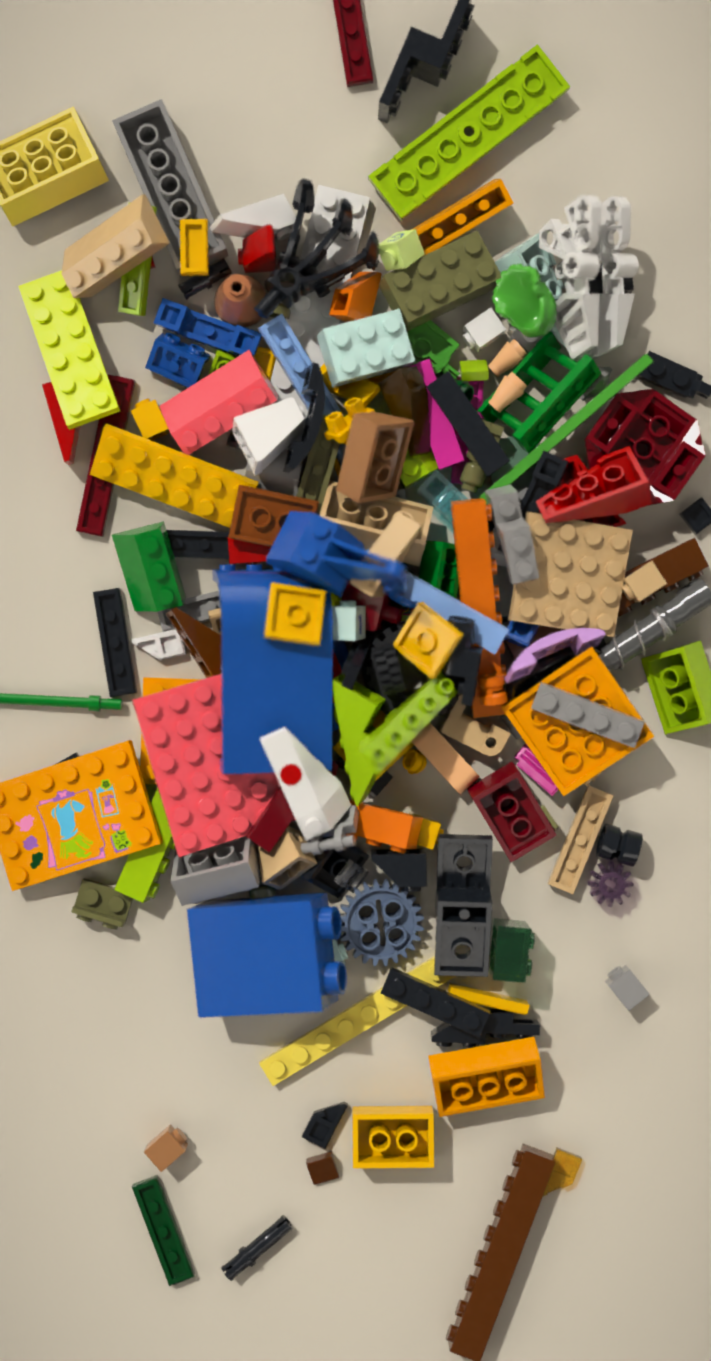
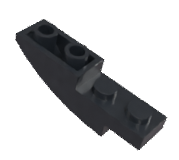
[430,1008,540,1048]

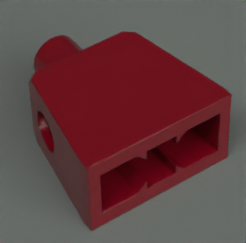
[341,579,403,631]

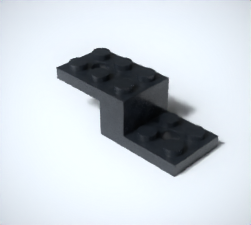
[378,0,475,123]
[434,834,493,977]

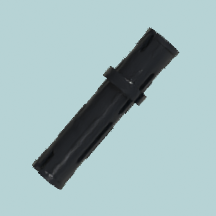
[221,1215,294,1281]

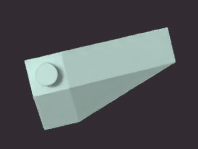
[495,233,566,347]

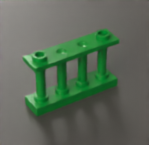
[477,331,602,453]

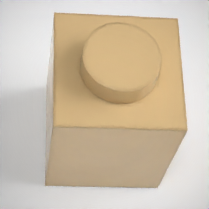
[621,561,667,603]

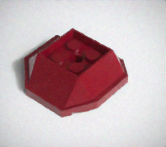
[584,389,706,507]

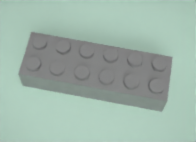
[112,99,228,277]

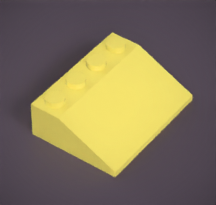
[0,107,109,227]

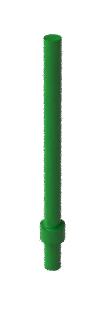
[0,693,122,712]

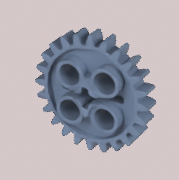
[340,879,424,966]

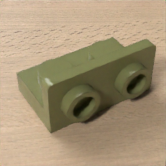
[71,878,133,930]

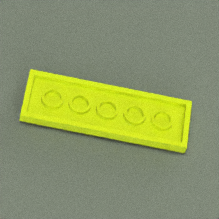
[18,270,120,430]

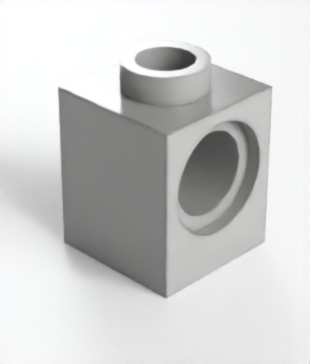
[605,965,650,1011]

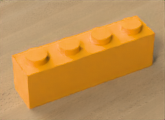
[411,179,514,256]

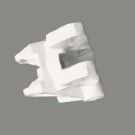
[539,195,639,361]

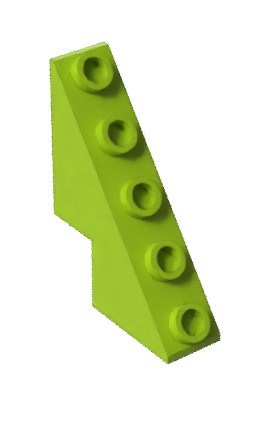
[359,671,458,775]
[332,674,386,806]

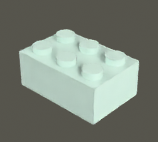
[317,309,415,388]

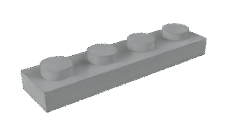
[531,682,644,748]

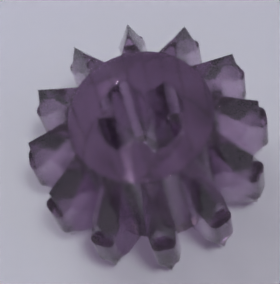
[587,861,634,907]

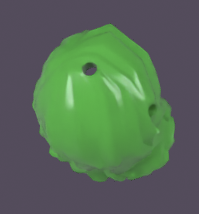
[492,264,557,338]

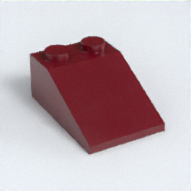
[467,761,557,863]

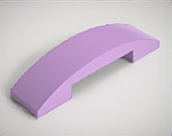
[505,628,606,683]

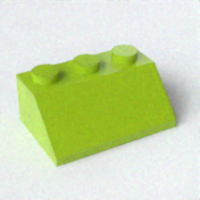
[641,640,711,734]

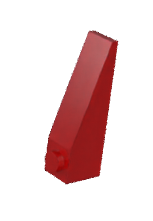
[536,446,652,524]

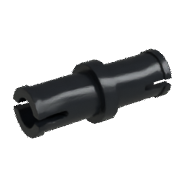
[178,258,232,300]

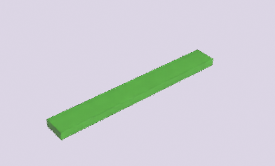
[480,354,653,505]

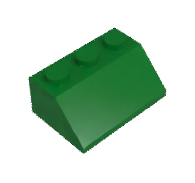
[112,521,186,612]

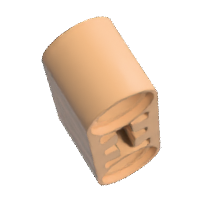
[411,722,480,795]

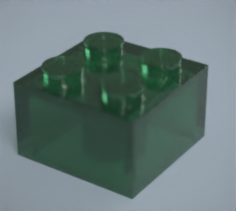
[489,918,535,983]

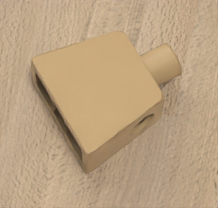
[258,826,317,890]

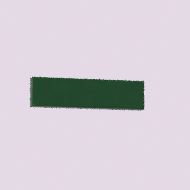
[132,1175,195,1286]

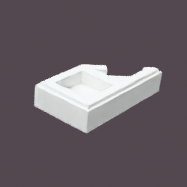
[131,629,186,660]

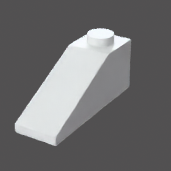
[209,194,296,241]

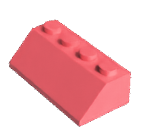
[159,349,278,455]

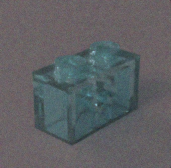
[417,470,469,526]

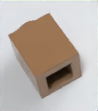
[144,1124,188,1172]

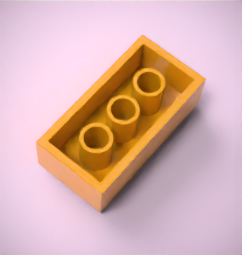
[428,1037,545,1117]

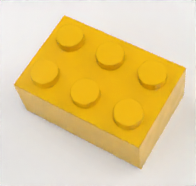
[352,1106,434,1168]

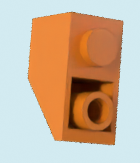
[329,272,382,323]

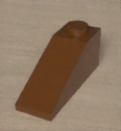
[165,607,221,678]

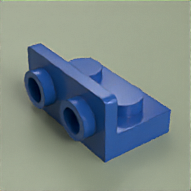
[145,333,211,387]

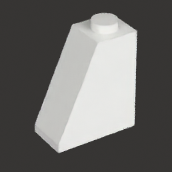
[232,397,306,475]

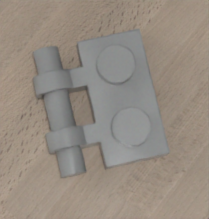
[301,805,359,855]

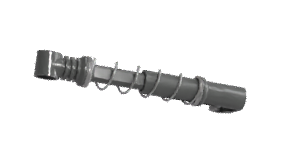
[501,578,711,739]

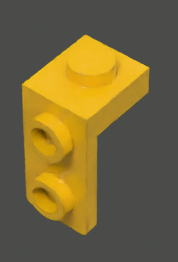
[320,363,381,406]

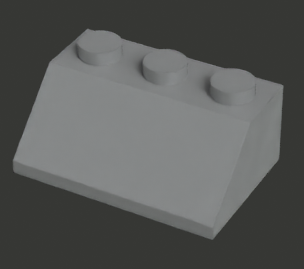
[171,836,260,906]

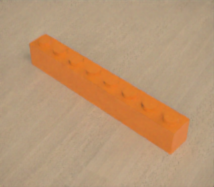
[451,498,509,718]

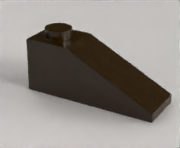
[378,366,431,456]

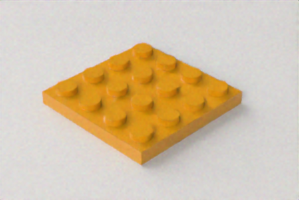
[502,646,654,796]

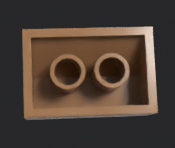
[336,412,414,503]

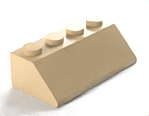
[61,194,170,298]
[320,480,434,566]

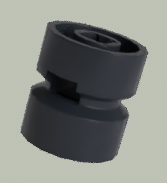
[596,824,643,867]

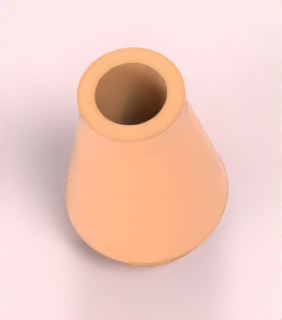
[487,339,528,377]
[488,372,527,413]

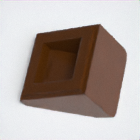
[306,1151,339,1185]

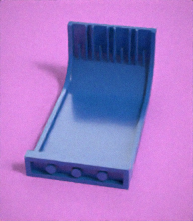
[212,564,333,774]

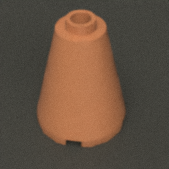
[214,274,266,327]

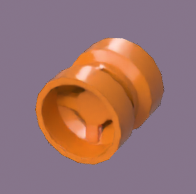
[478,673,508,706]

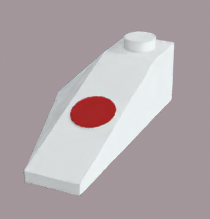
[260,727,351,841]

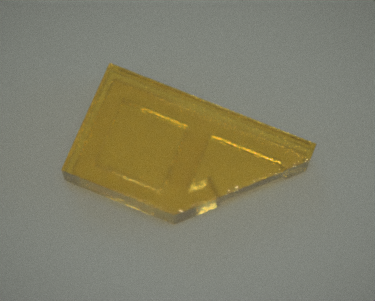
[543,1147,582,1196]

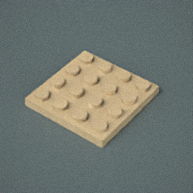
[508,512,633,637]

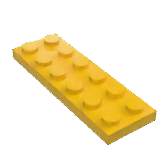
[90,424,259,528]

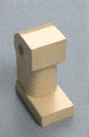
[440,695,511,756]

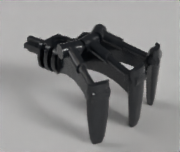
[254,179,379,319]

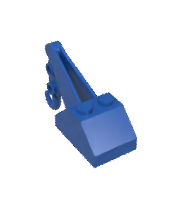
[266,511,418,608]

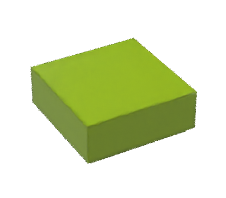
[460,359,489,381]

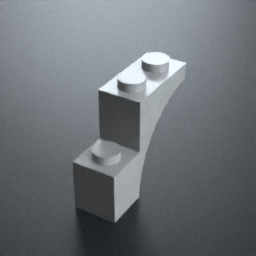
[485,484,539,584]

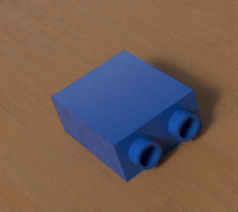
[187,893,347,1018]

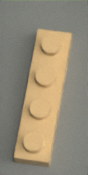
[548,785,613,894]

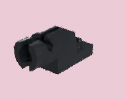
[442,615,483,706]

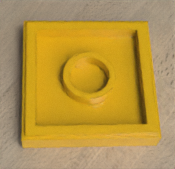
[264,583,326,646]
[393,602,464,679]

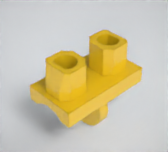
[323,397,375,445]

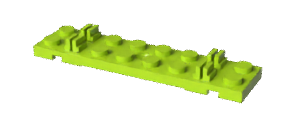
[368,44,570,221]

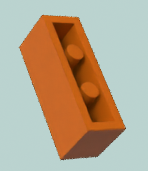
[346,799,423,853]

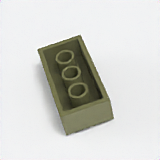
[379,230,501,332]

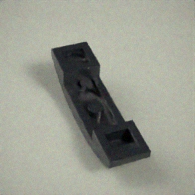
[283,362,325,473]
[497,450,569,552]

